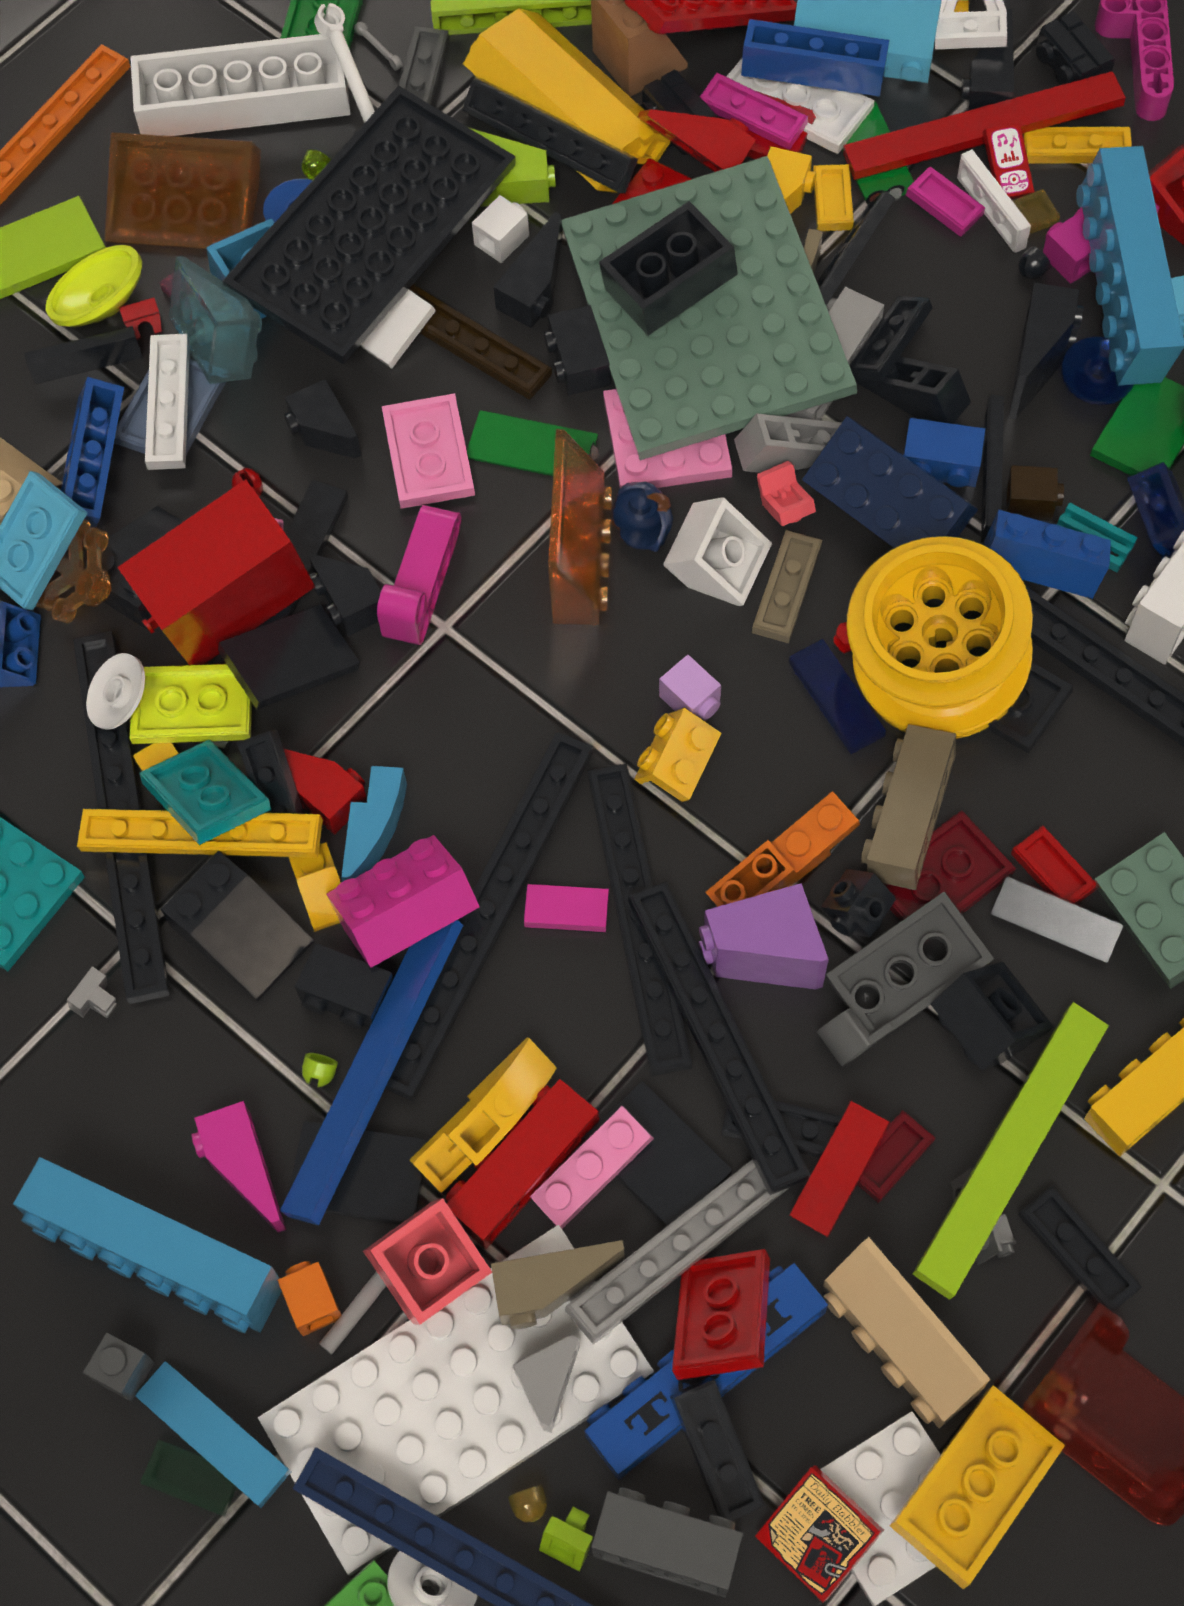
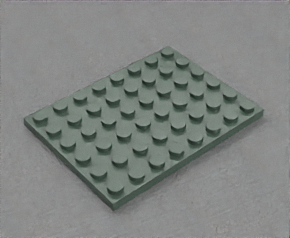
[561,156,857,460]

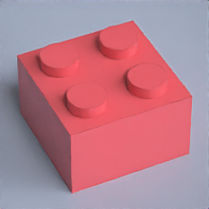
[363,1198,492,1325]

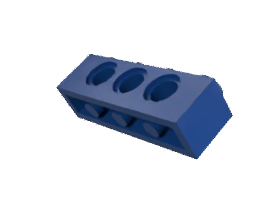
[61,377,124,538]

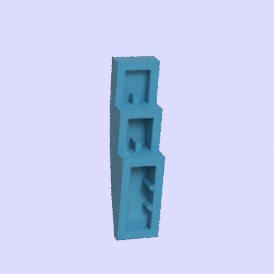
[135,1361,291,1508]

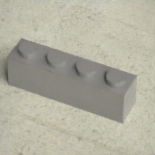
[785,287,884,420]

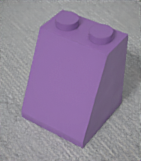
[698,883,828,989]

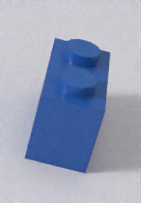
[904,418,986,487]

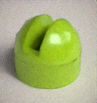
[302,1053,338,1087]

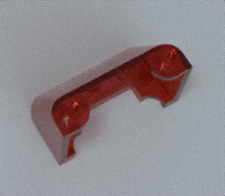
[1023,1303,1184,1526]

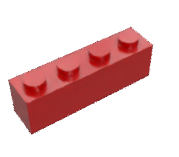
[446,1079,599,1250]

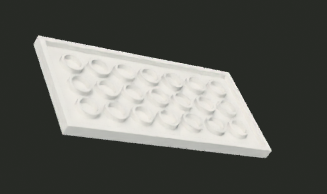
[258,1225,654,1576]

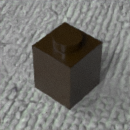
[1006,465,1064,521]

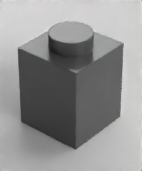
[83,1332,155,1402]

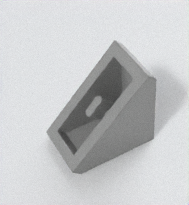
[513,1335,580,1433]

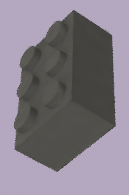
[591,1488,743,1598]

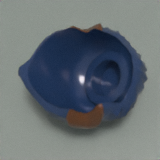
[611,481,673,552]

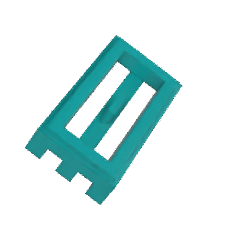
[1056,502,1138,573]

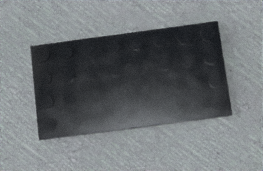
[223,85,516,365]

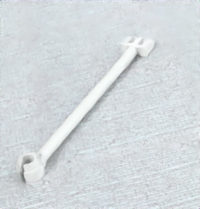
[314,3,375,123]

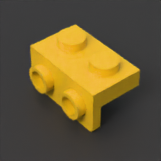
[634,708,722,802]

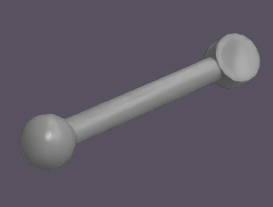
[354,22,402,71]

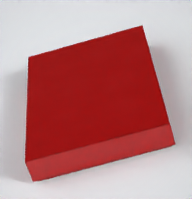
[672,1249,770,1380]

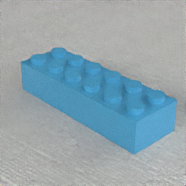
[1076,146,1184,385]
[13,1157,282,1334]

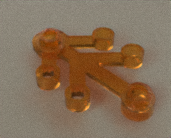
[36,519,111,624]

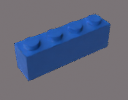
[741,19,890,97]

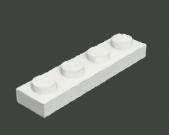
[145,334,190,470]

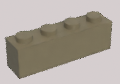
[861,724,956,890]

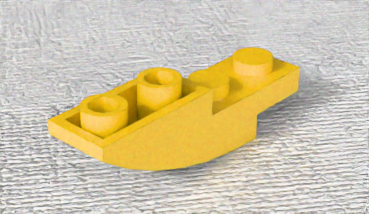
[409,1037,557,1193]

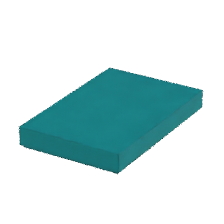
[140,740,271,845]

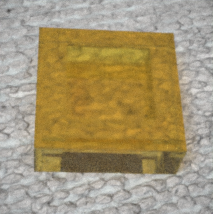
[1013,189,1060,234]

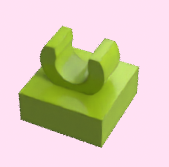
[539,1507,593,1572]

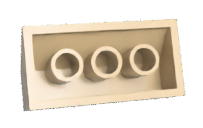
[822,1237,990,1428]

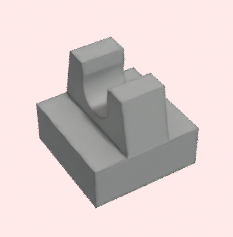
[67,966,117,1018]

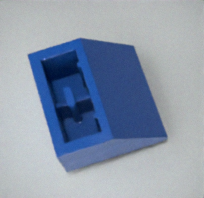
[0,601,41,687]

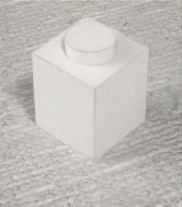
[472,195,529,263]

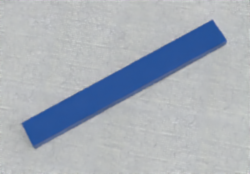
[280,920,463,1225]

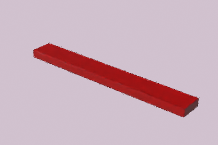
[843,71,1126,180]

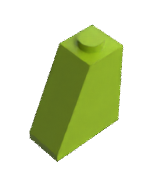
[470,128,556,207]

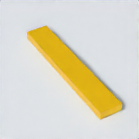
[77,809,323,858]

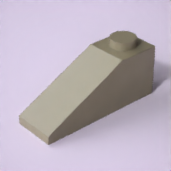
[491,1240,625,1329]

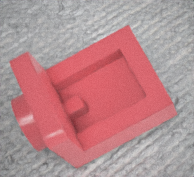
[757,461,816,526]

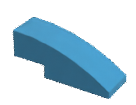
[341,766,407,881]

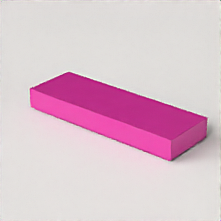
[700,73,808,150]

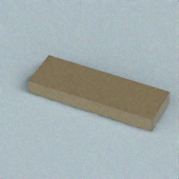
[752,530,823,643]

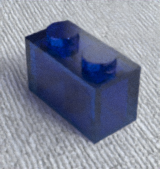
[1127,462,1184,558]

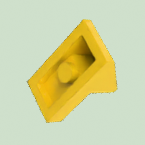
[289,842,341,932]

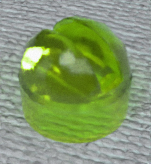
[301,149,331,180]

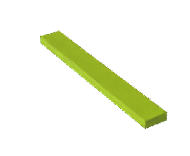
[912,1002,1109,1300]

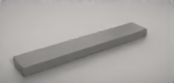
[565,1160,789,1345]

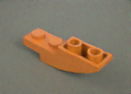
[705,791,860,907]

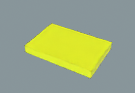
[129,664,252,744]

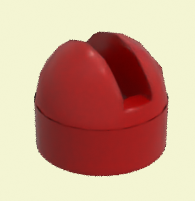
[231,468,263,496]

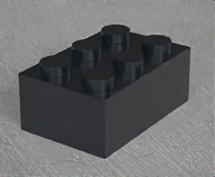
[599,201,738,336]

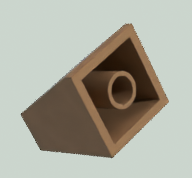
[591,0,688,97]

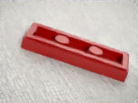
[790,1101,890,1237]

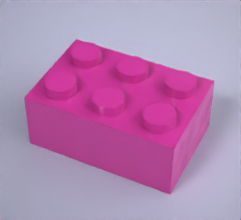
[326,835,480,968]

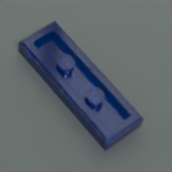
[789,639,886,754]

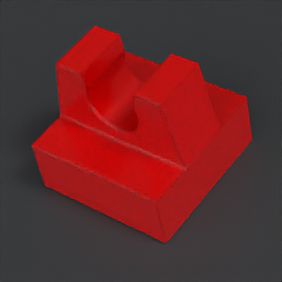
[119,297,162,340]

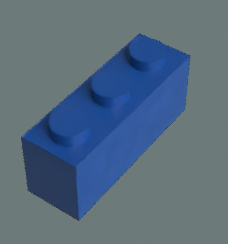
[983,509,1111,599]

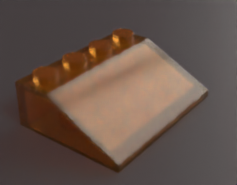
[105,132,261,249]
[548,429,612,625]

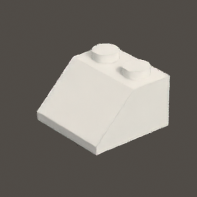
[663,497,772,606]

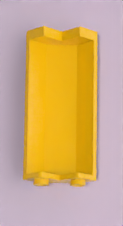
[463,8,671,193]

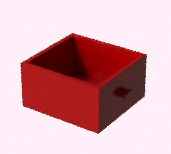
[118,479,315,665]

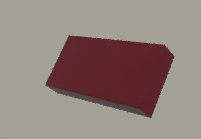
[857,1110,936,1203]

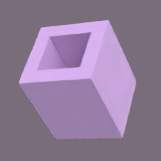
[659,654,721,720]

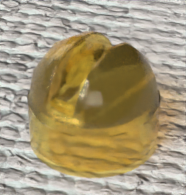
[508,1485,547,1522]

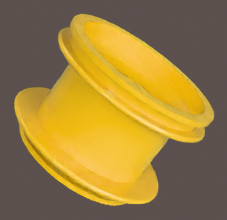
[847,536,1033,739]

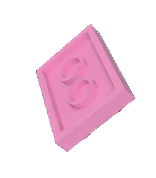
[382,393,475,509]

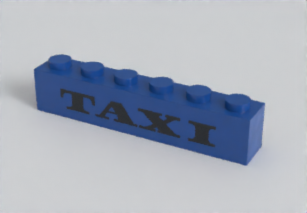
[584,1263,828,1481]

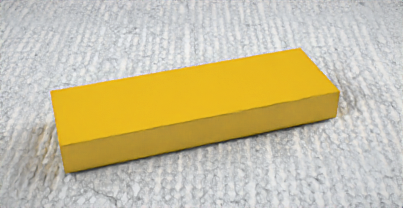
[1023,127,1132,164]

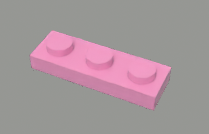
[530,1106,654,1229]

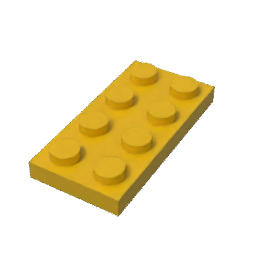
[890,1385,1065,1589]

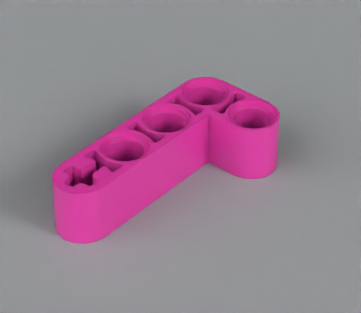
[1094,0,1174,121]
[377,505,461,645]

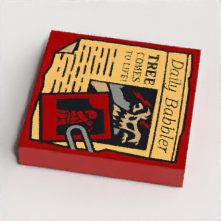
[755,1465,884,1602]

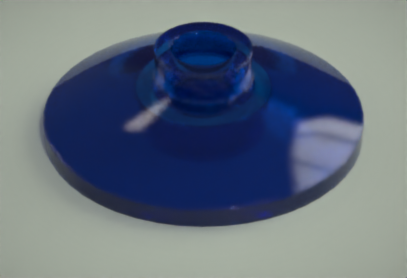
[1062,337,1134,405]

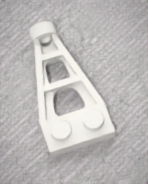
[935,0,1007,49]

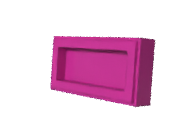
[906,166,985,237]
[524,884,609,932]

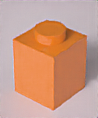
[278,1261,342,1336]

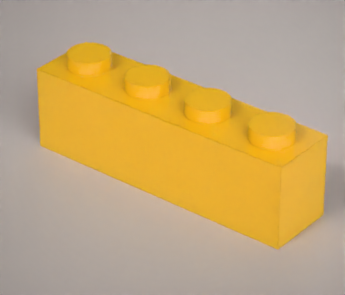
[1084,1018,1184,1157]

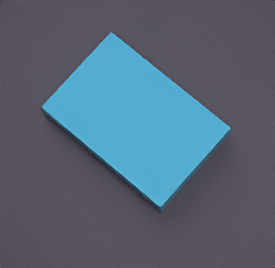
[0,471,88,610]

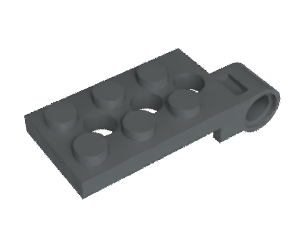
[817,892,994,1067]

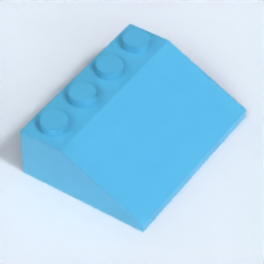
[794,0,942,83]

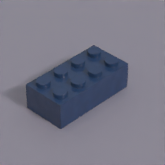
[802,416,978,548]

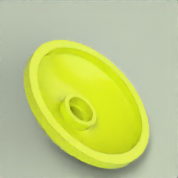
[45,245,142,327]

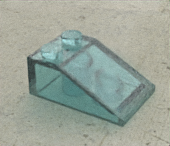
[169,256,262,384]

